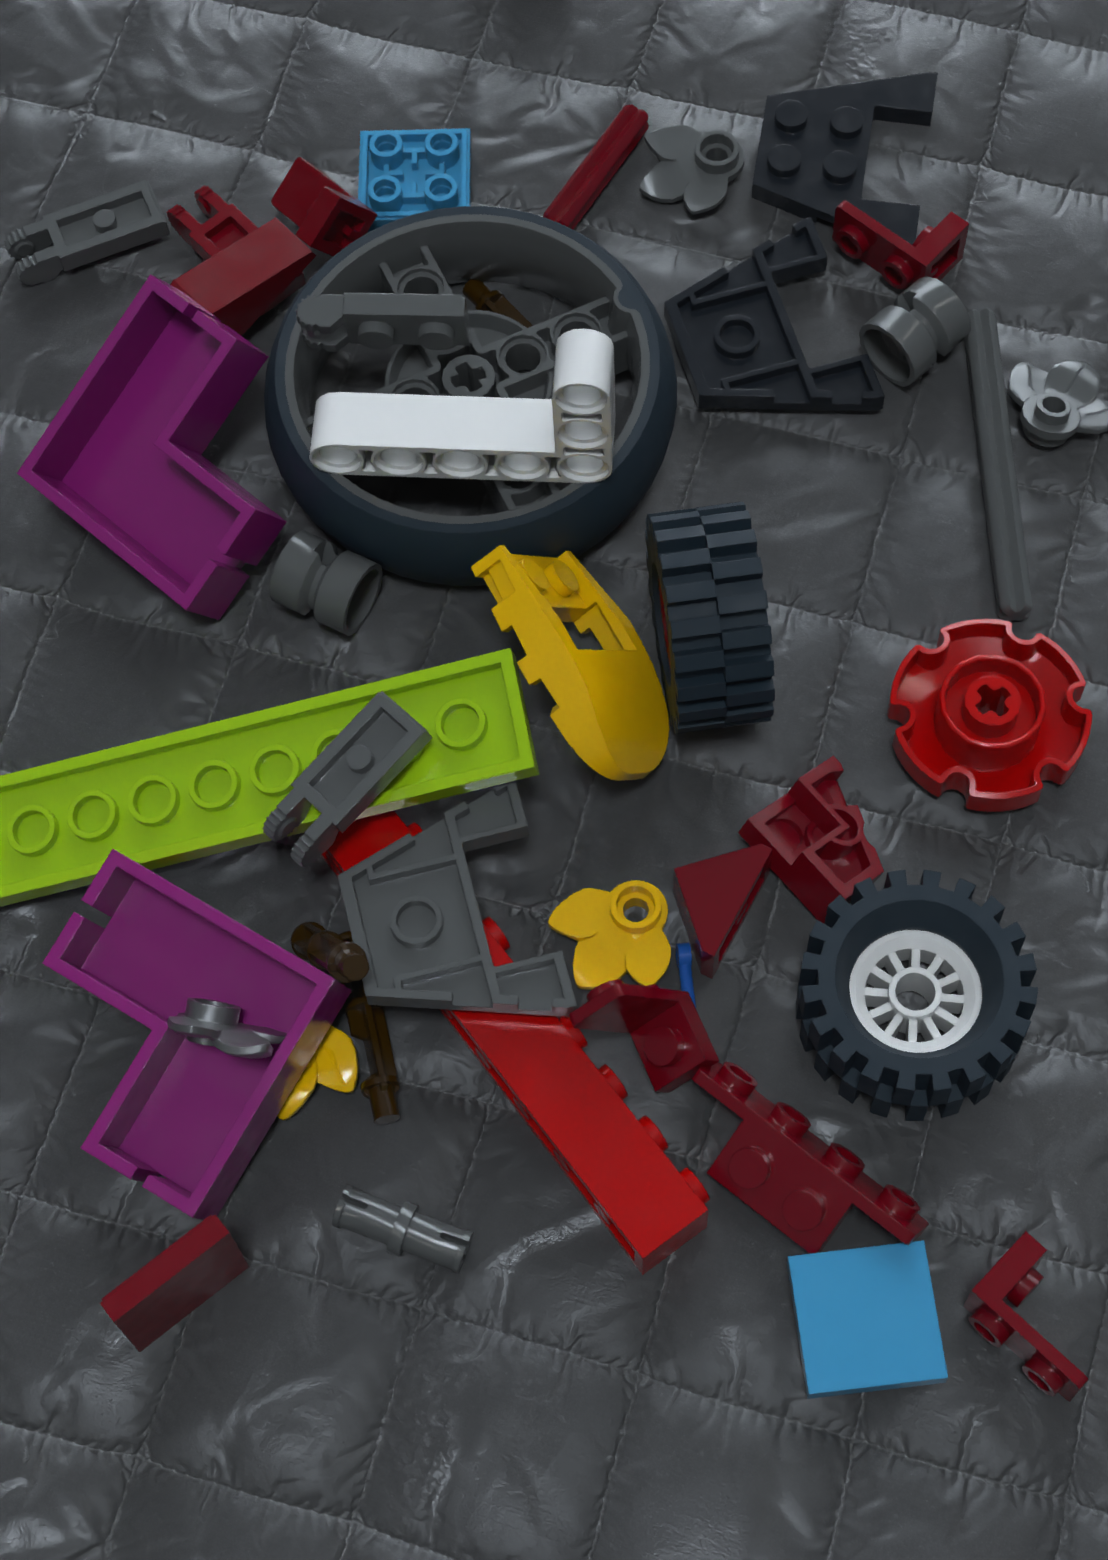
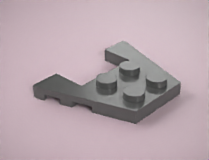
[338,781,577,1017]

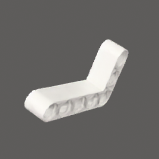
[309,328,616,483]

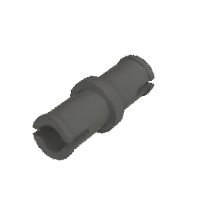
[332,1184,474,1274]

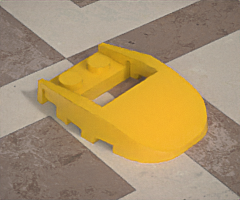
[471,545,669,781]

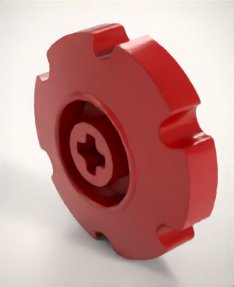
[887,619,1092,812]

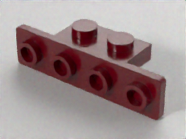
[692,1061,929,1254]

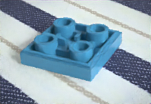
[358,128,471,233]
[787,1240,948,1399]

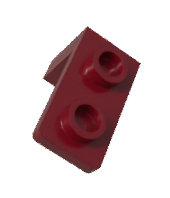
[271,157,378,256]
[832,200,969,290]
[569,980,719,1093]
[963,1231,1088,1402]

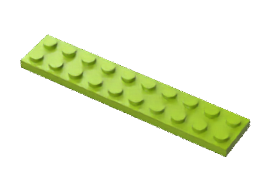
[0,648,539,907]

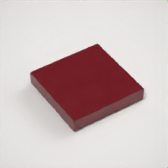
[100,1214,249,1353]

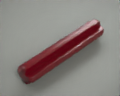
[543,104,649,229]

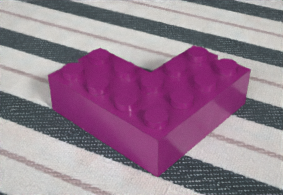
[17,274,287,620]
[42,849,352,1220]

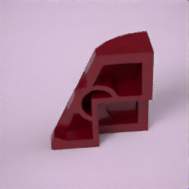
[738,755,884,924]

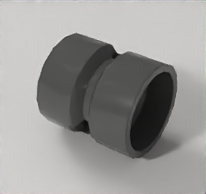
[859,276,971,387]
[269,530,383,636]

